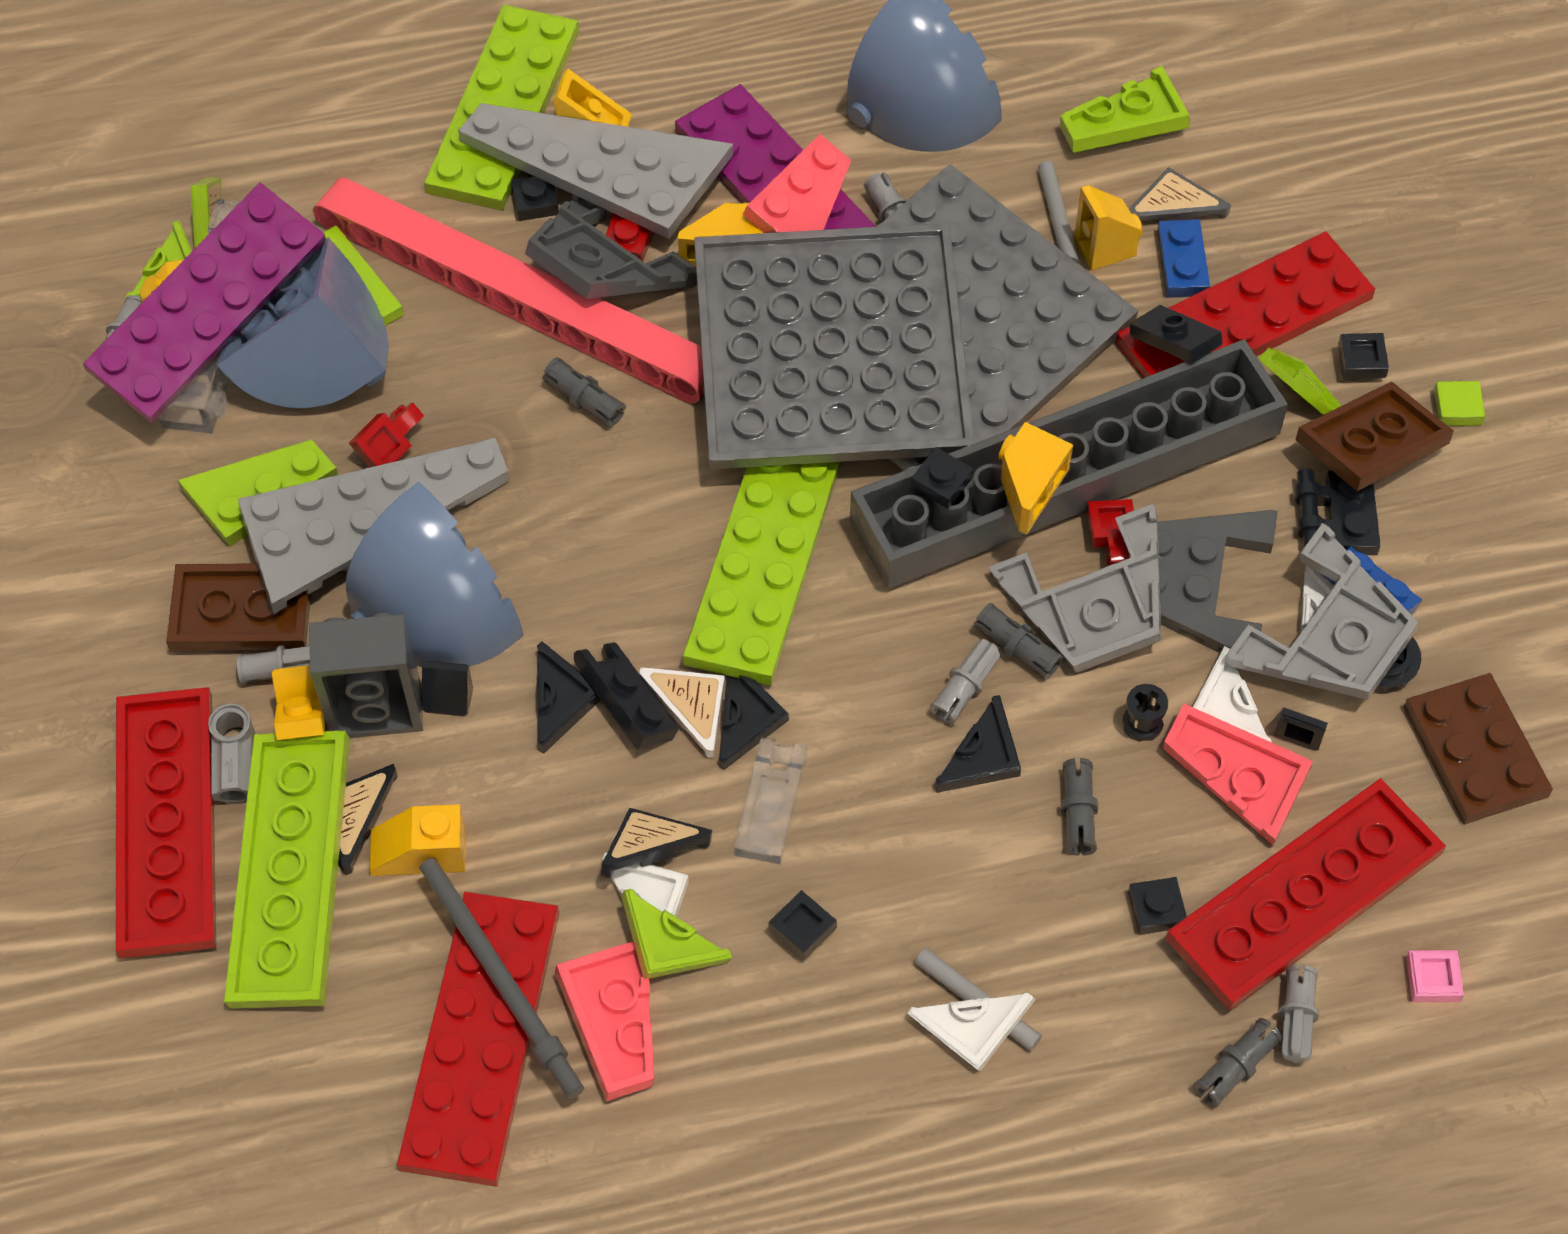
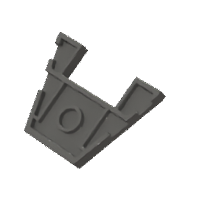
[525,194,697,299]
[1158,510,1278,652]

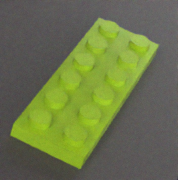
[424,4,579,211]
[683,462,840,686]
[224,731,350,1008]

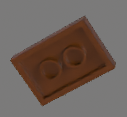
[1295,381,1454,491]
[166,563,311,651]
[1404,673,1553,825]

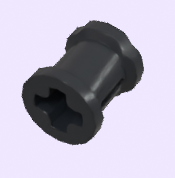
[1122,684,1168,742]

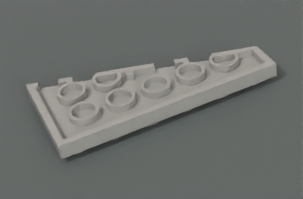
[458,103,734,239]
[238,438,508,614]

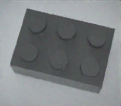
[309,613,423,738]

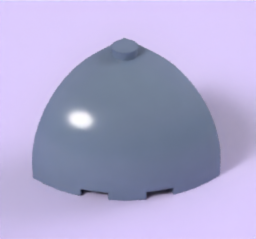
[847,0,1002,152]
[217,237,389,408]
[346,481,524,667]

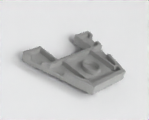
[989,504,1162,673]
[1225,523,1418,700]

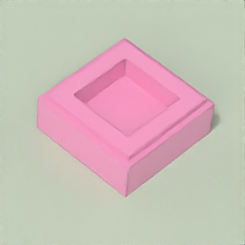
[1406,950,1464,1002]

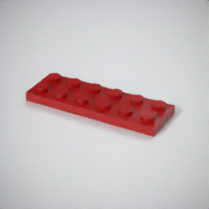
[1115,231,1375,378]
[115,687,217,959]
[1165,778,1446,1011]
[397,891,559,1187]

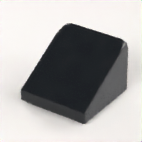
[422,660,473,717]
[1274,707,1328,751]

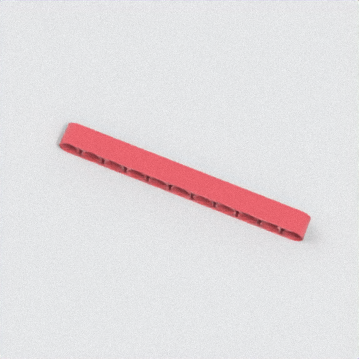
[313,177,704,403]

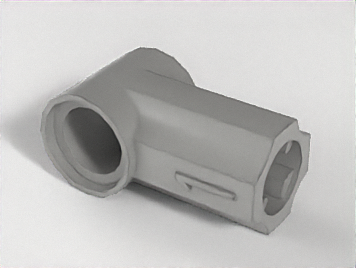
[208,703,256,804]

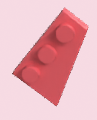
[743,134,851,233]
[1163,704,1313,846]
[555,941,654,1101]

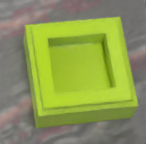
[1433,381,1485,426]

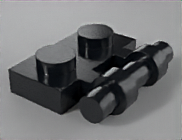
[1294,468,1381,555]

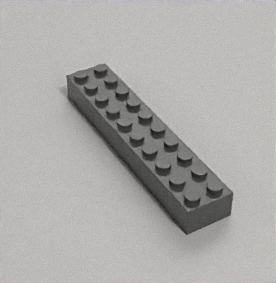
[850,339,1288,589]

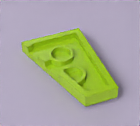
[1060,65,1190,153]
[178,439,338,547]

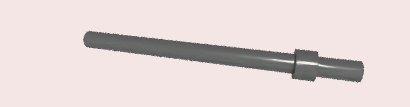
[419,858,584,1099]

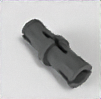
[542,357,626,427]
[974,603,1064,680]
[1061,758,1098,856]
[1193,1018,1282,1108]

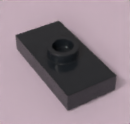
[1129,305,1223,364]

